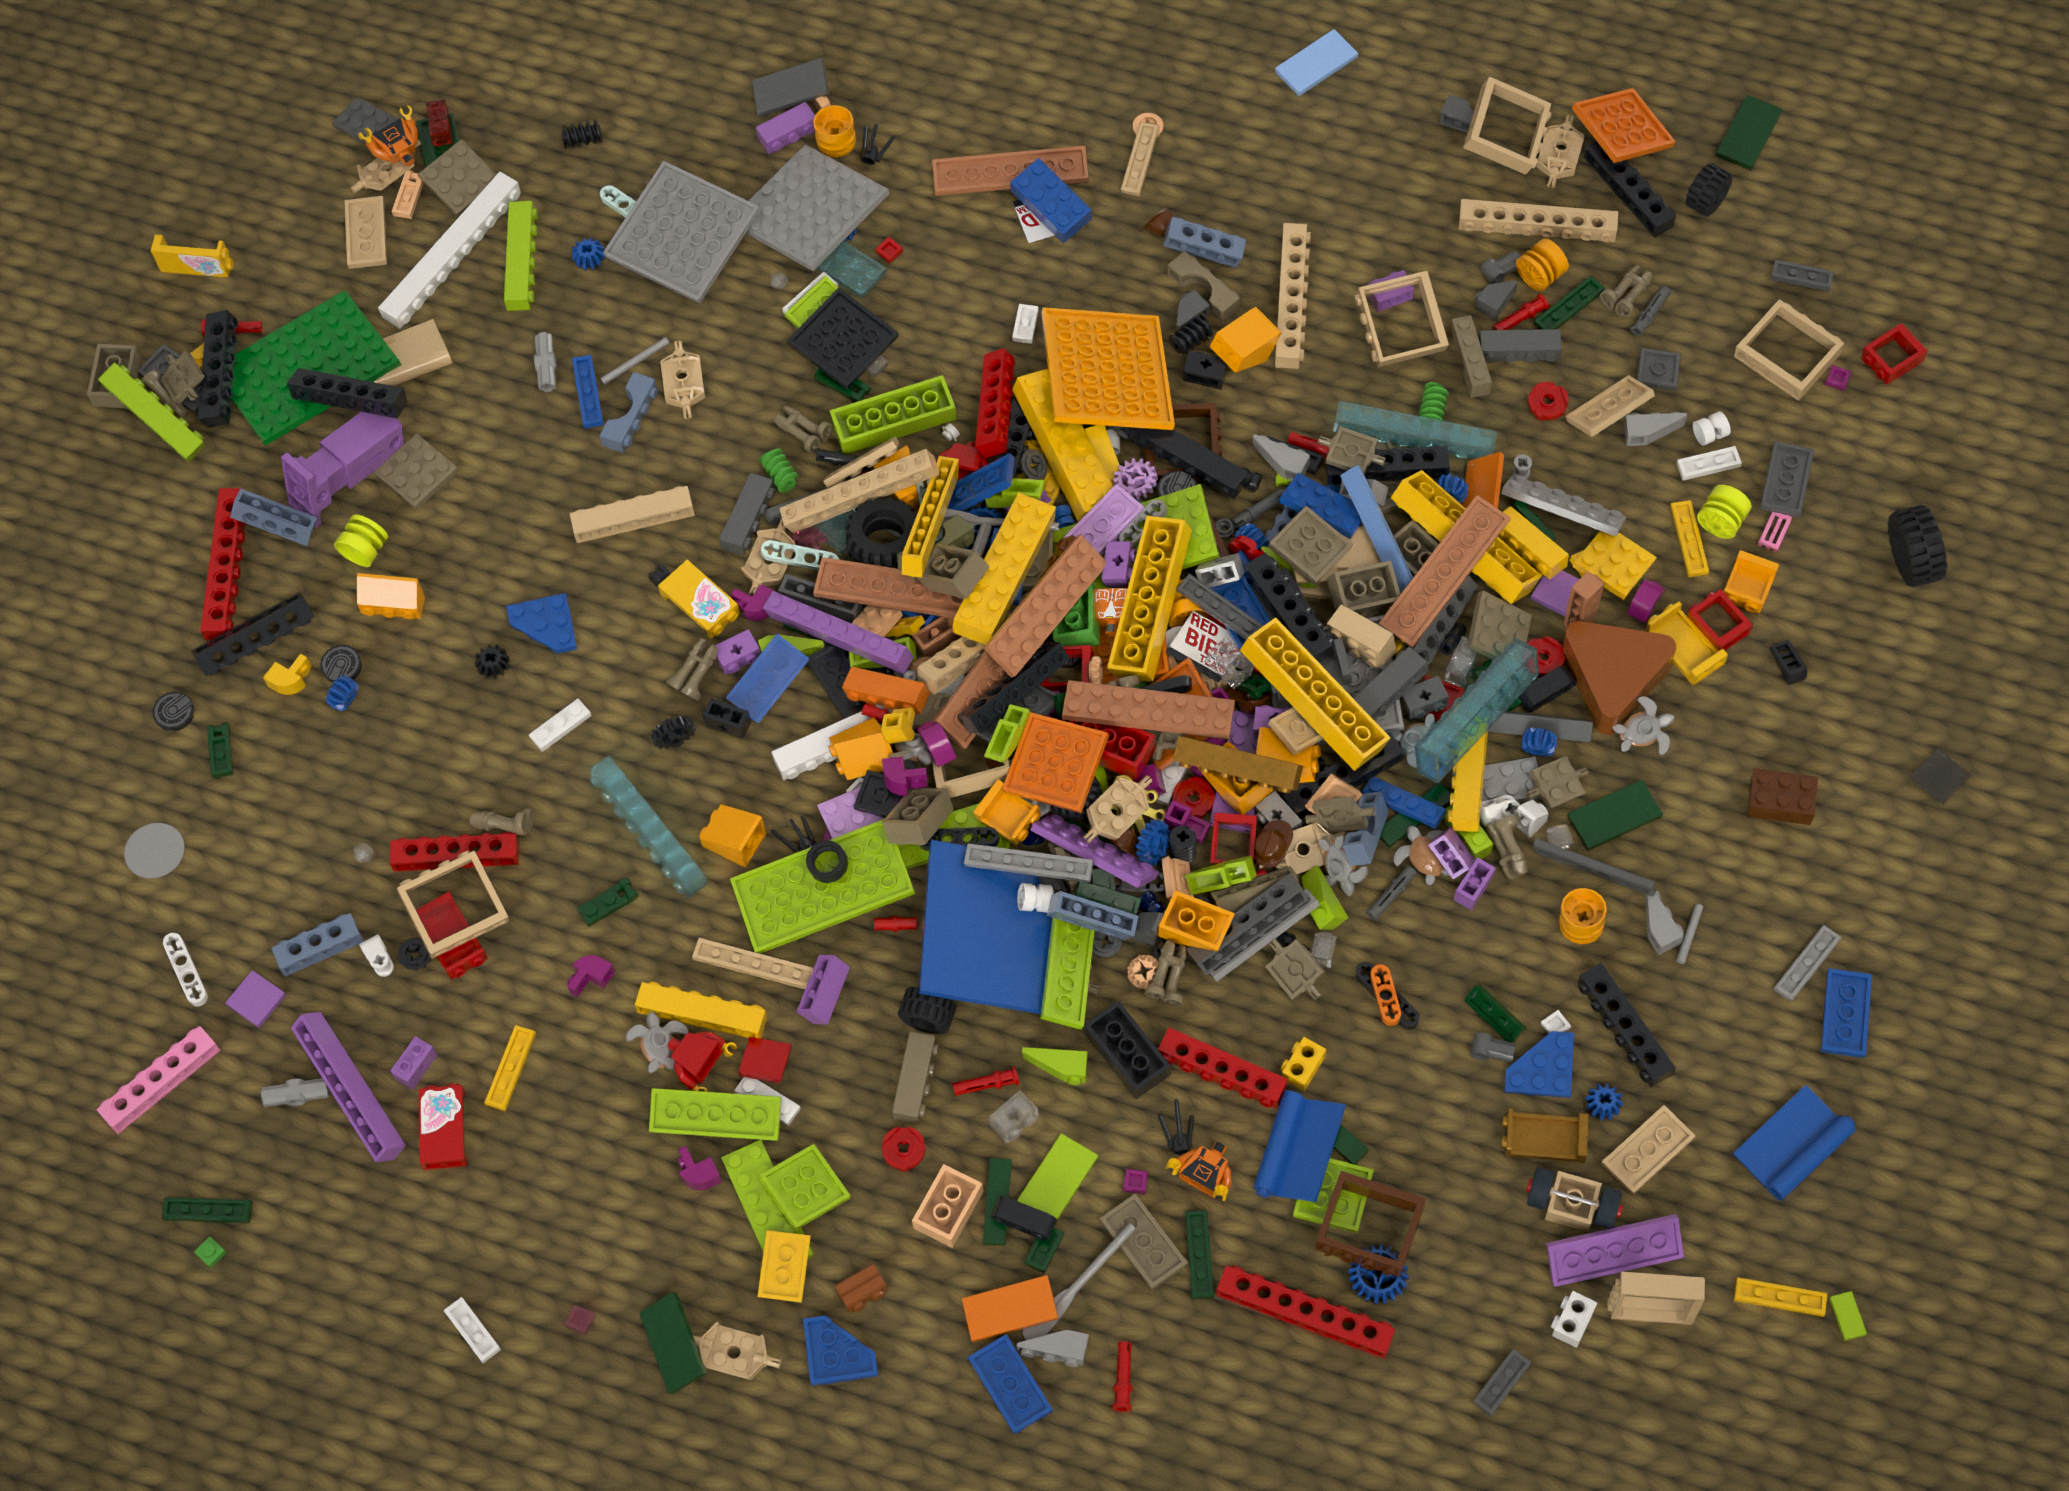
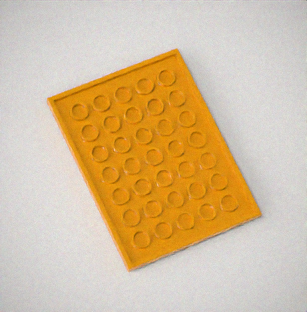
[1042,307,1175,430]

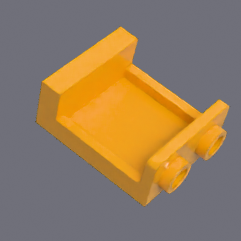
[1723,550,1779,614]
[973,779,1041,846]

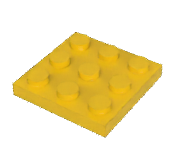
[1573,531,1657,600]

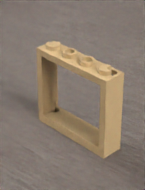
[1463,76,1551,175]
[1355,271,1449,367]
[1734,299,1844,401]
[932,735,1013,798]
[397,851,509,959]
[1607,1272,1705,1325]

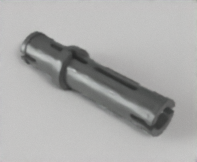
[1631,286,1671,336]
[1231,488,1284,530]
[1366,865,1417,921]

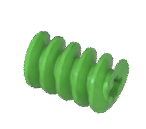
[1417,382,1449,427]
[759,448,798,493]

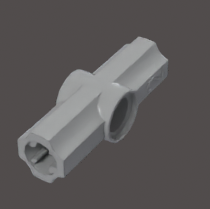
[534,332,557,392]
[261,1078,330,1107]

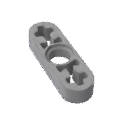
[1119,499,1167,548]

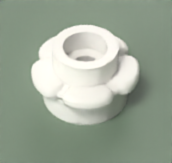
[942,423,960,442]

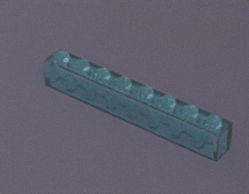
[1333,401,1497,459]
[589,755,708,898]

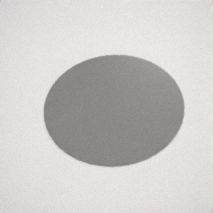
[124,823,184,878]

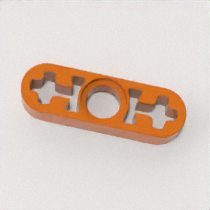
[1370,964,1401,1026]

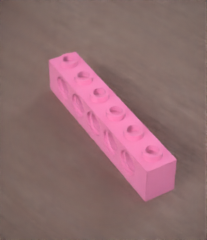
[97,1026,221,1134]

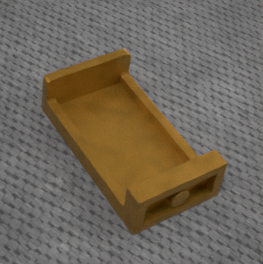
[1501,1108,1588,1163]

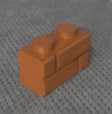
[835,1263,887,1312]

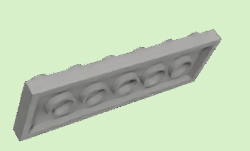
[1501,474,1626,536]

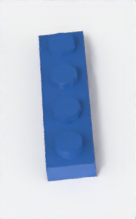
[572,355,604,429]
[1362,777,1446,829]

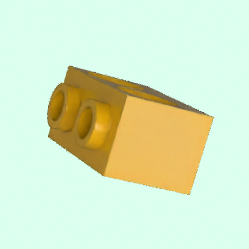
[1280,1037,1327,1092]

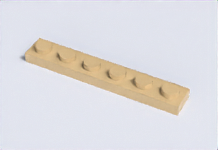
[692,938,814,989]

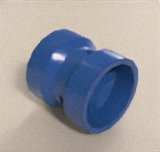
[1055,505,1075,529]

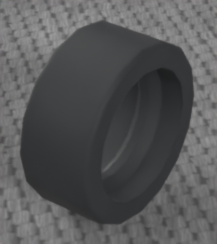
[806,840,848,883]

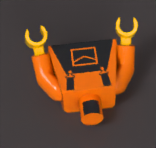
[358,105,418,167]
[1165,1142,1232,1201]

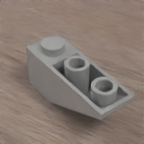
[1624,412,1687,446]
[1253,434,1310,480]
[1644,891,1684,955]
[1017,1330,1089,1367]

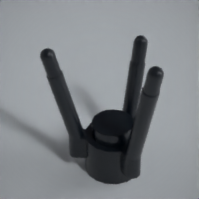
[860,124,895,165]
[771,816,816,853]
[1158,1099,1194,1155]

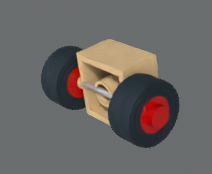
[1526,1167,1623,1232]

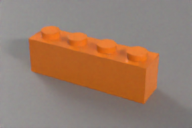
[842,667,930,714]

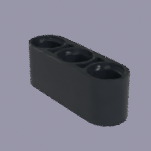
[1517,665,1578,713]
[991,1196,1058,1241]

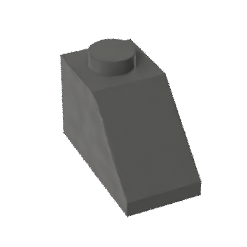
[1439,95,1473,133]
[1475,280,1518,321]
[1177,290,1210,331]
[1132,912,1163,948]

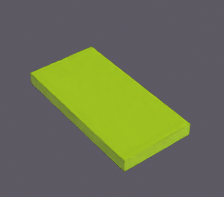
[1017,1133,1099,1220]

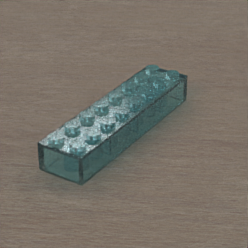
[1414,638,1539,784]

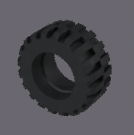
[845,497,918,569]
[1887,505,1947,588]

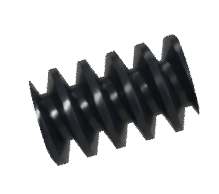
[562,119,603,149]
[1169,314,1213,355]
[1170,826,1196,863]

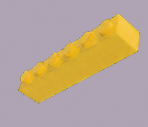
[1448,719,1488,832]
[634,981,767,1038]

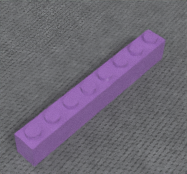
[763,591,914,674]
[291,1012,406,1162]

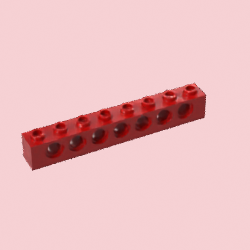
[200,488,247,640]
[1216,1265,1395,1359]

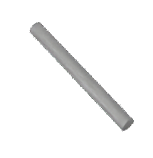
[600,337,670,385]

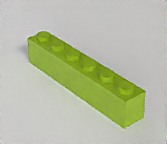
[504,201,538,311]
[98,362,205,462]

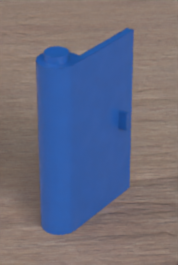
[1733,1085,1856,1201]
[1253,1090,1346,1202]

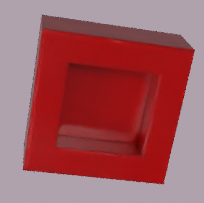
[875,237,903,264]

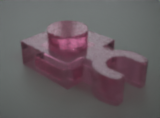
[792,527,828,550]

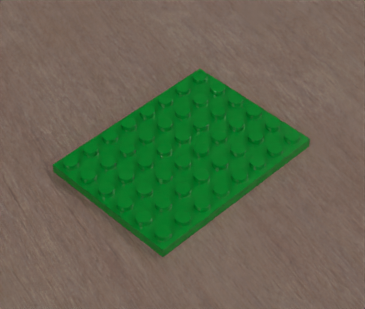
[231,290,401,446]

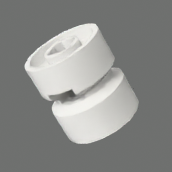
[1693,411,1731,446]
[1017,883,1054,912]

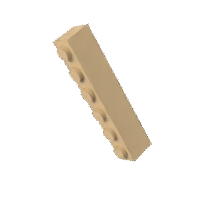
[570,486,695,543]

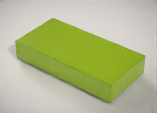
[1829,1291,1867,1341]

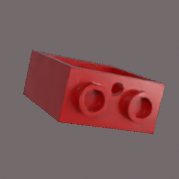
[1861,323,1928,385]
[1687,589,1753,651]
[1040,645,1094,692]
[1210,812,1257,865]

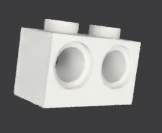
[1551,1291,1597,1348]

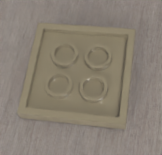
[418,139,496,217]
[374,433,459,511]
[1268,506,1353,585]
[1467,590,1532,671]

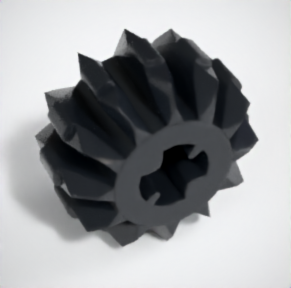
[475,644,510,679]

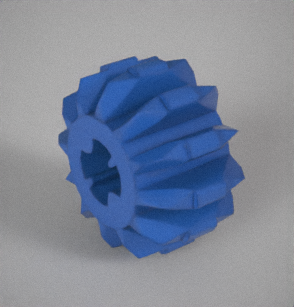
[572,237,605,271]
[1436,473,1468,504]
[1234,523,1268,552]
[326,675,359,712]
[1521,727,1557,757]
[1585,1083,1623,1121]

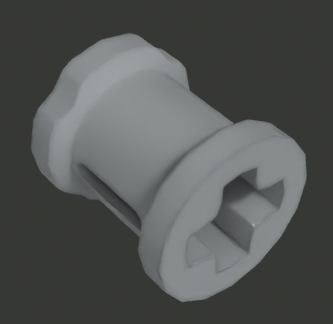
[1512,454,1532,478]

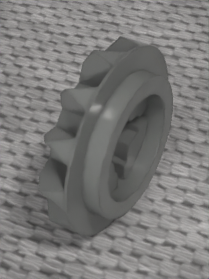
[1019,449,1047,480]
[1092,931,1122,958]

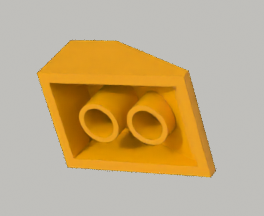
[1198,741,1273,815]
[1158,890,1235,952]

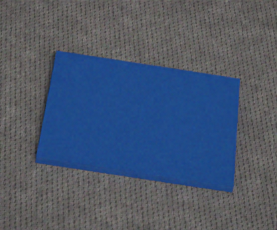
[919,840,1051,1014]

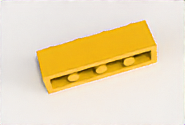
[1498,506,1569,580]

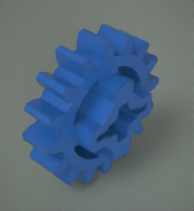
[1136,819,1171,866]

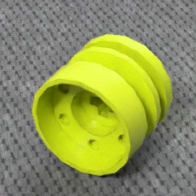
[1697,485,1752,539]
[334,514,388,567]

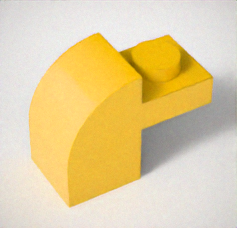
[263,654,312,695]
[881,707,915,744]

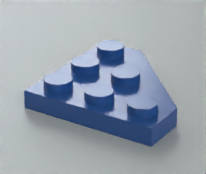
[506,593,577,654]
[1504,1031,1574,1098]
[803,1316,878,1386]

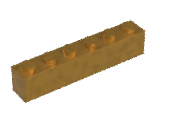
[1173,736,1303,793]

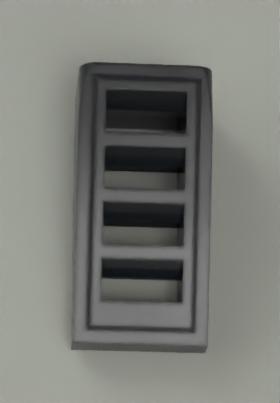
[1770,640,1807,685]

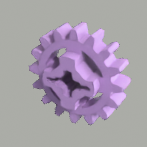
[1113,458,1158,500]

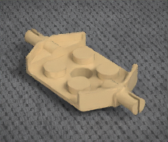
[1536,115,1585,188]
[350,140,421,194]
[660,341,705,419]
[741,518,796,596]
[1083,775,1152,843]
[1257,823,1346,874]
[693,1322,782,1380]

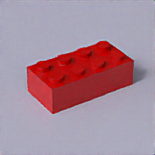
[1069,721,1155,781]

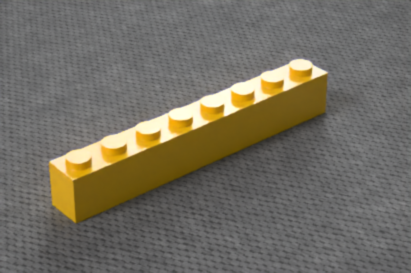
[902,456,959,578]

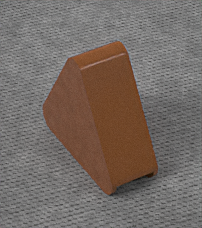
[1562,621,1676,735]

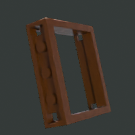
[1145,403,1222,485]
[1315,1171,1426,1278]

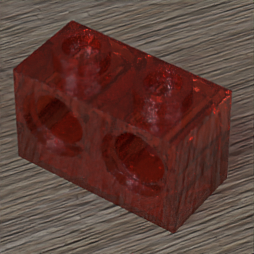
[426,99,452,147]

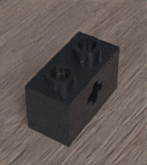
[1183,351,1228,390]
[702,698,751,739]

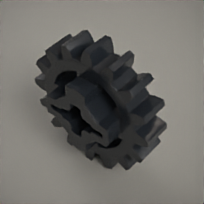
[650,716,696,749]

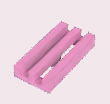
[1758,512,1792,553]

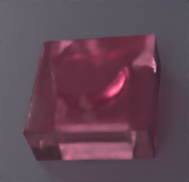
[565,1305,595,1335]

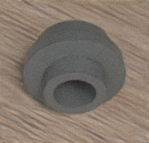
[1215,518,1234,538]

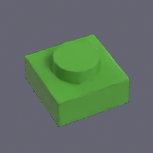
[194,1237,226,1268]

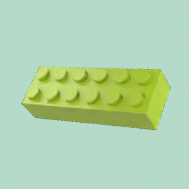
[830,375,957,454]

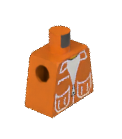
[1094,588,1128,637]

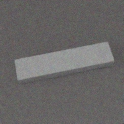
[1773,925,1842,1002]

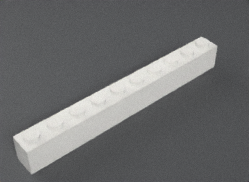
[378,172,521,329]
[771,675,965,781]

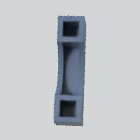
[600,372,658,453]
[1343,792,1389,866]

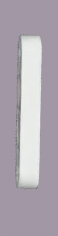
[163,933,208,1006]

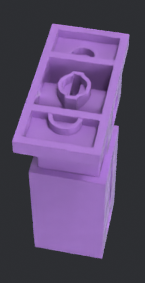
[281,412,404,528]

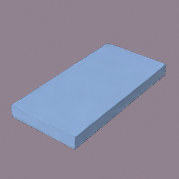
[1275,29,1358,96]

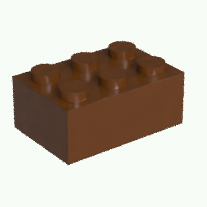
[1747,768,1818,825]

